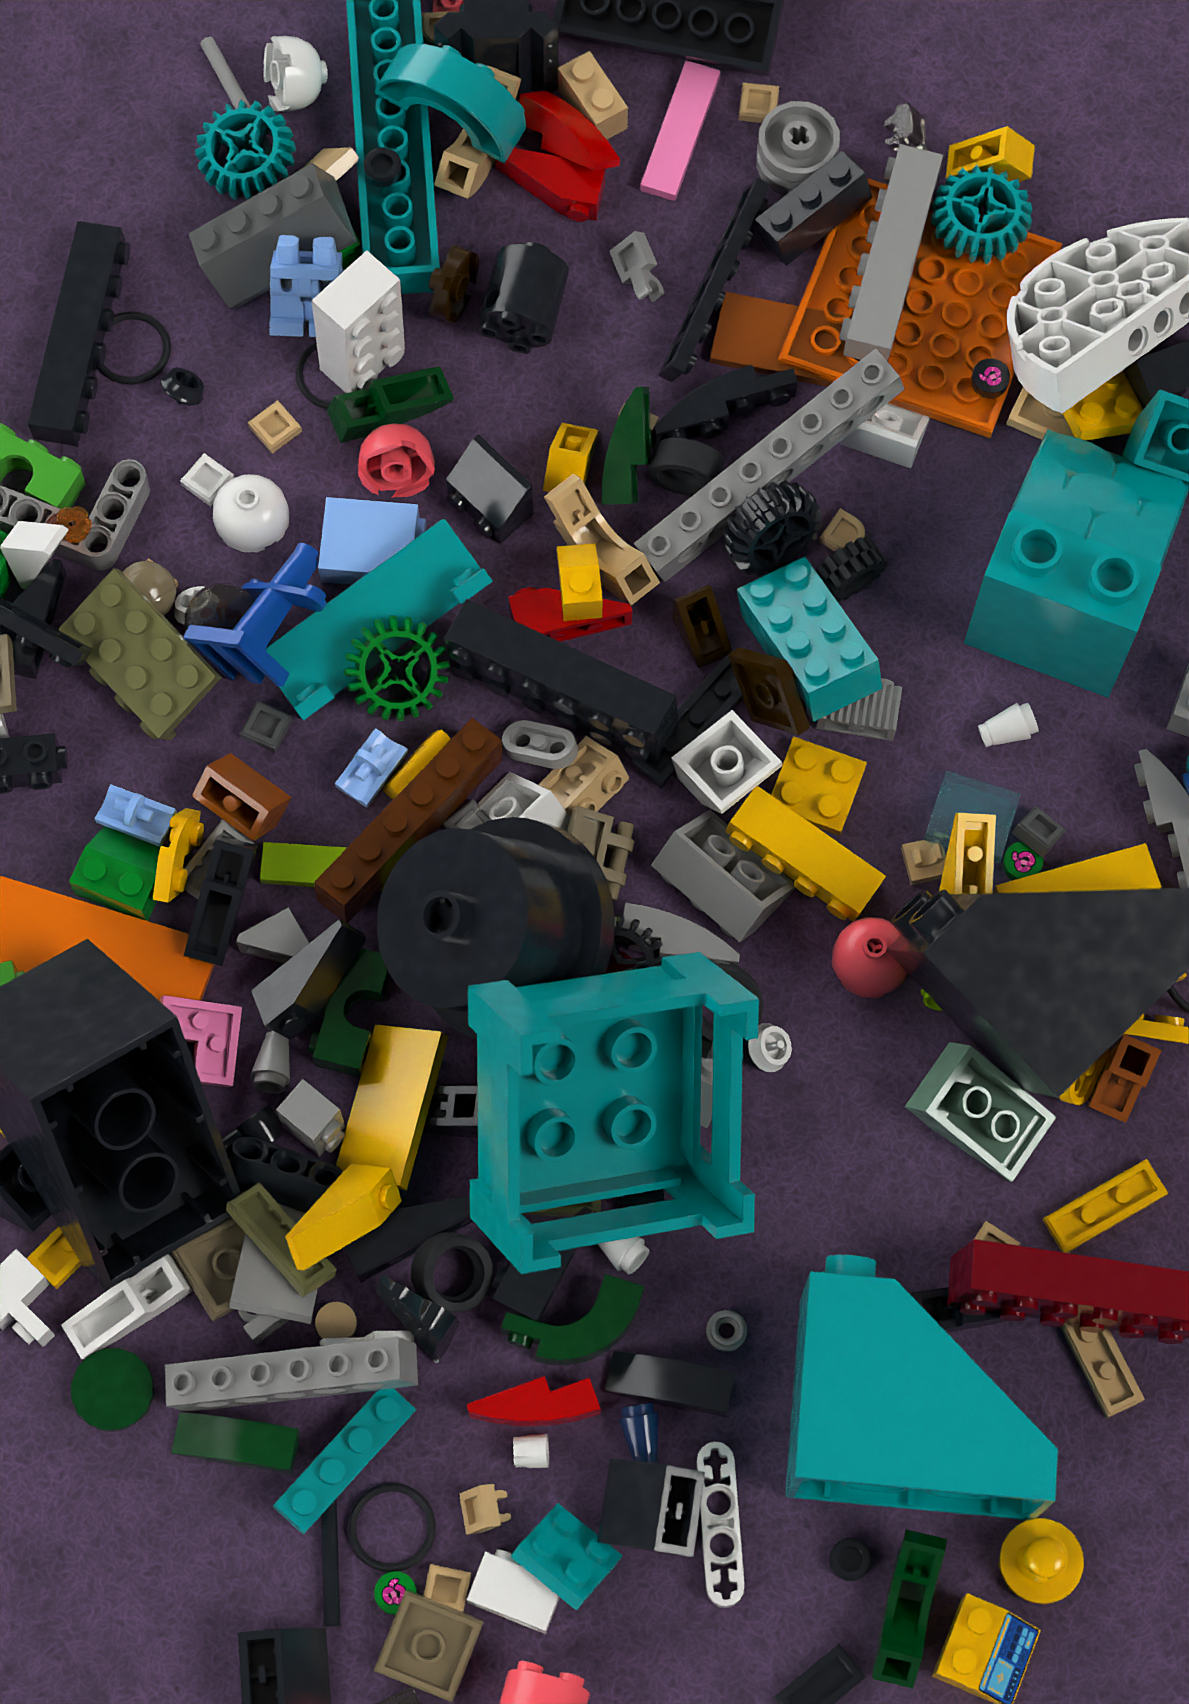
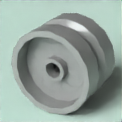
[756,101,840,196]

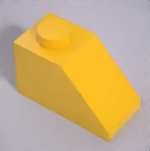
[946,126,1035,182]
[543,422,598,492]
[557,543,603,621]

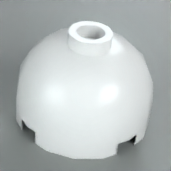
[264,36,327,112]
[213,474,289,552]

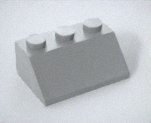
[651,810,796,942]

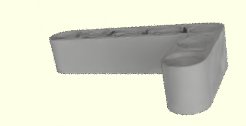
[0,459,150,571]

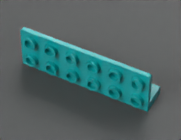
[266,519,493,721]

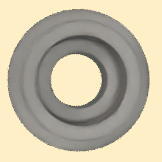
[706,1310,747,1352]

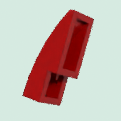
[519,91,620,171]
[466,1376,601,1426]

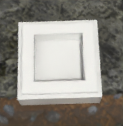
[180,453,234,507]

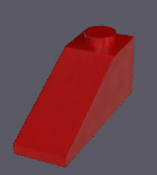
[495,148,606,222]
[508,587,632,642]

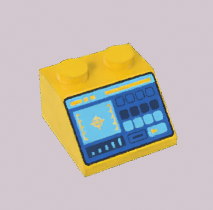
[932,1593,1041,1704]

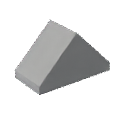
[237,907,309,964]

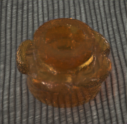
[54,506,92,543]

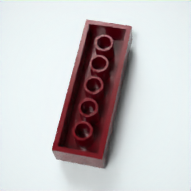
[947,1239,1189,1344]

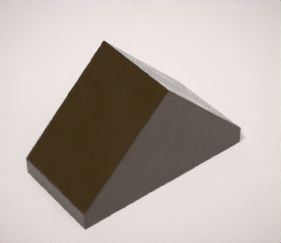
[672,584,732,668]

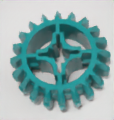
[195,99,296,200]
[931,164,1032,264]

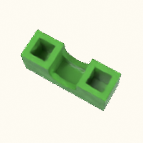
[0,423,86,512]

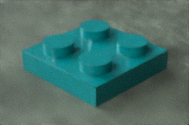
[511,1503,623,1611]

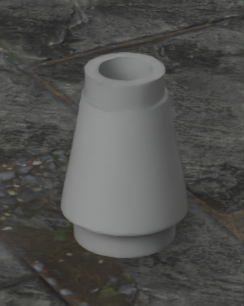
[250,1031,290,1094]

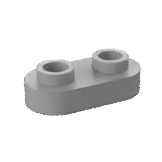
[502,720,578,769]

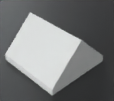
[840,403,930,468]

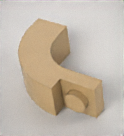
[434,66,521,199]
[544,474,660,605]

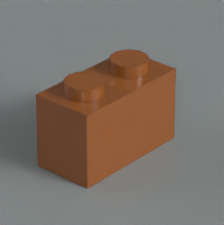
[192,753,292,841]

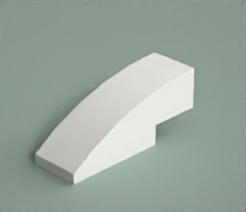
[61,1255,193,1359]

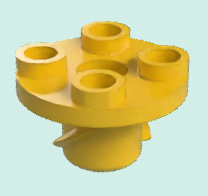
[999,1518,1084,1605]

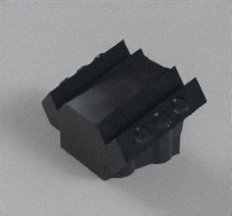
[434,0,559,100]

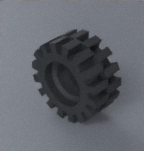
[816,536,888,603]

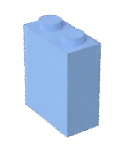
[318,497,426,585]

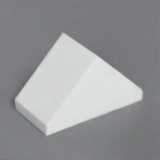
[0,521,69,590]

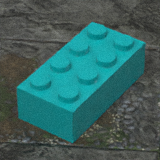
[737,557,882,722]

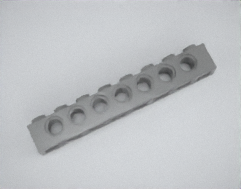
[634,348,905,582]

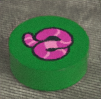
[1002,842,1043,880]
[374,1571,417,1615]

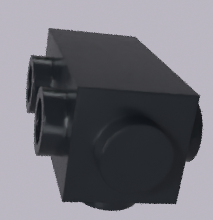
[0,733,68,794]

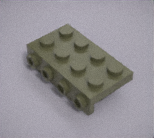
[58,568,222,740]

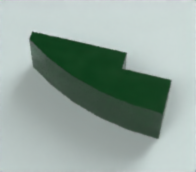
[327,366,454,443]
[602,387,652,505]
[171,1412,301,1474]

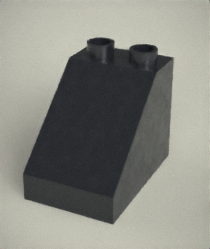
[886,888,1189,1098]
[0,938,241,1291]

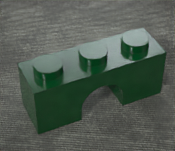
[308,948,390,1077]

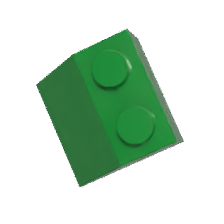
[69,826,165,921]

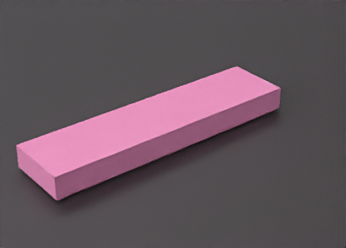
[640,60,721,201]

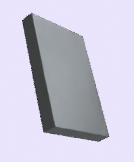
[229,1204,318,1324]

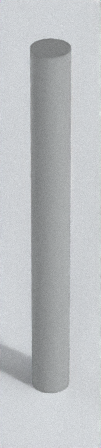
[200,37,273,156]

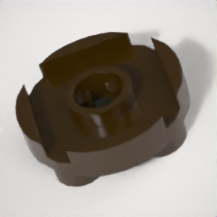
[429,244,479,323]

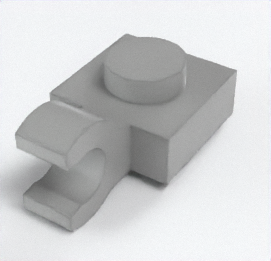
[609,231,664,302]

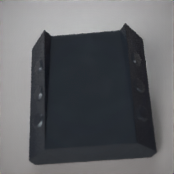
[376,1275,460,1364]

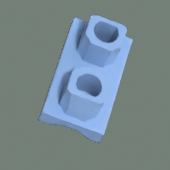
[335,728,408,808]
[95,784,177,847]

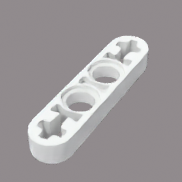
[696,1442,744,1608]

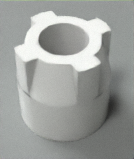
[513,1434,549,1468]

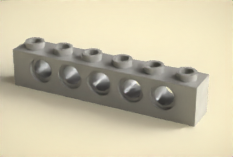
[165,1337,418,1412]

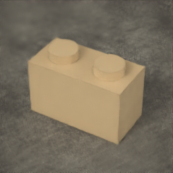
[558,51,628,139]

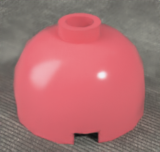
[358,423,435,498]
[832,917,908,998]

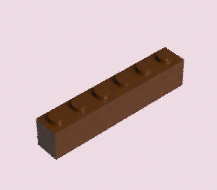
[314,718,502,924]

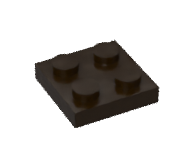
[728,647,810,736]

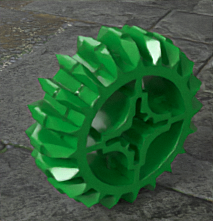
[343,615,449,721]

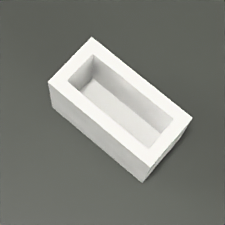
[467,1549,560,1634]

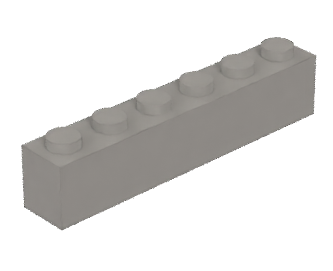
[839,144,943,362]

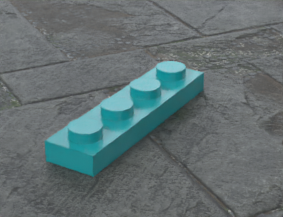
[272,1388,417,1535]

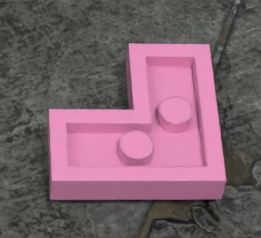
[160,995,242,1088]

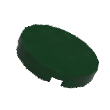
[71,1348,154,1432]

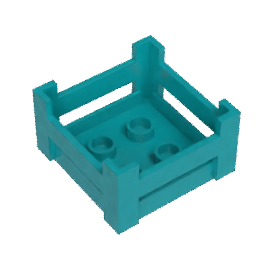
[468,952,759,1274]

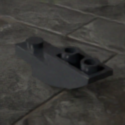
[653,365,798,445]

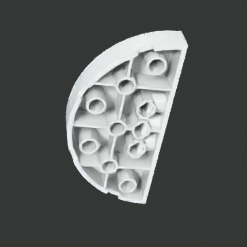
[1007,218,1189,413]

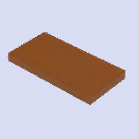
[709,291,860,387]

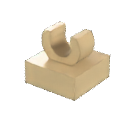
[901,836,946,885]
[459,1484,511,1535]

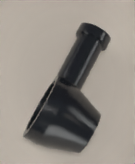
[221,1105,282,1153]

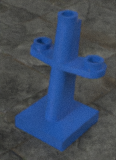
[183,543,327,687]

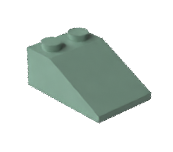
[905,1042,1056,1182]

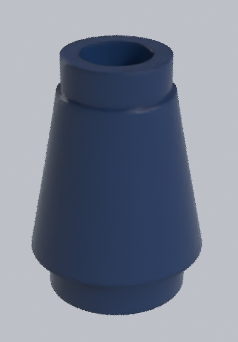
[618,1402,659,1463]

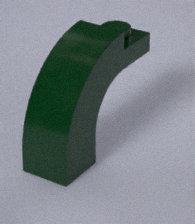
[501,1274,644,1366]
[872,1529,947,1689]

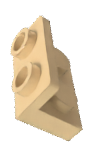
[538,736,629,816]

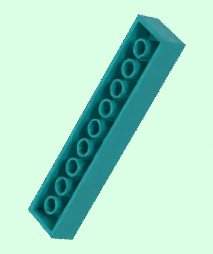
[346,0,440,294]

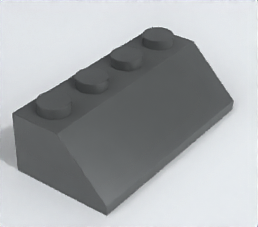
[188,163,357,310]

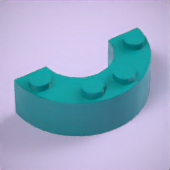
[374,44,526,164]

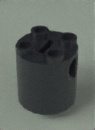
[478,242,569,354]

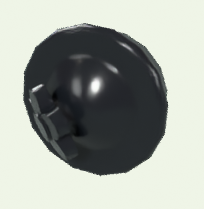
[160,367,204,406]

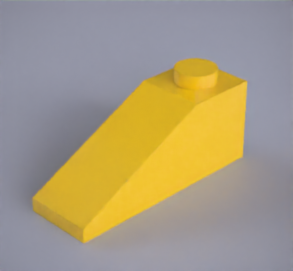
[939,813,996,894]
[285,1163,402,1271]

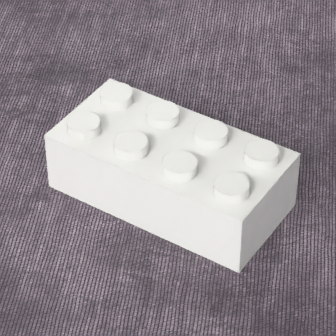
[312,250,405,393]

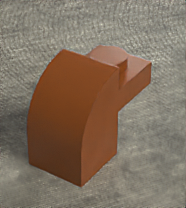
[1088,1033,1162,1123]

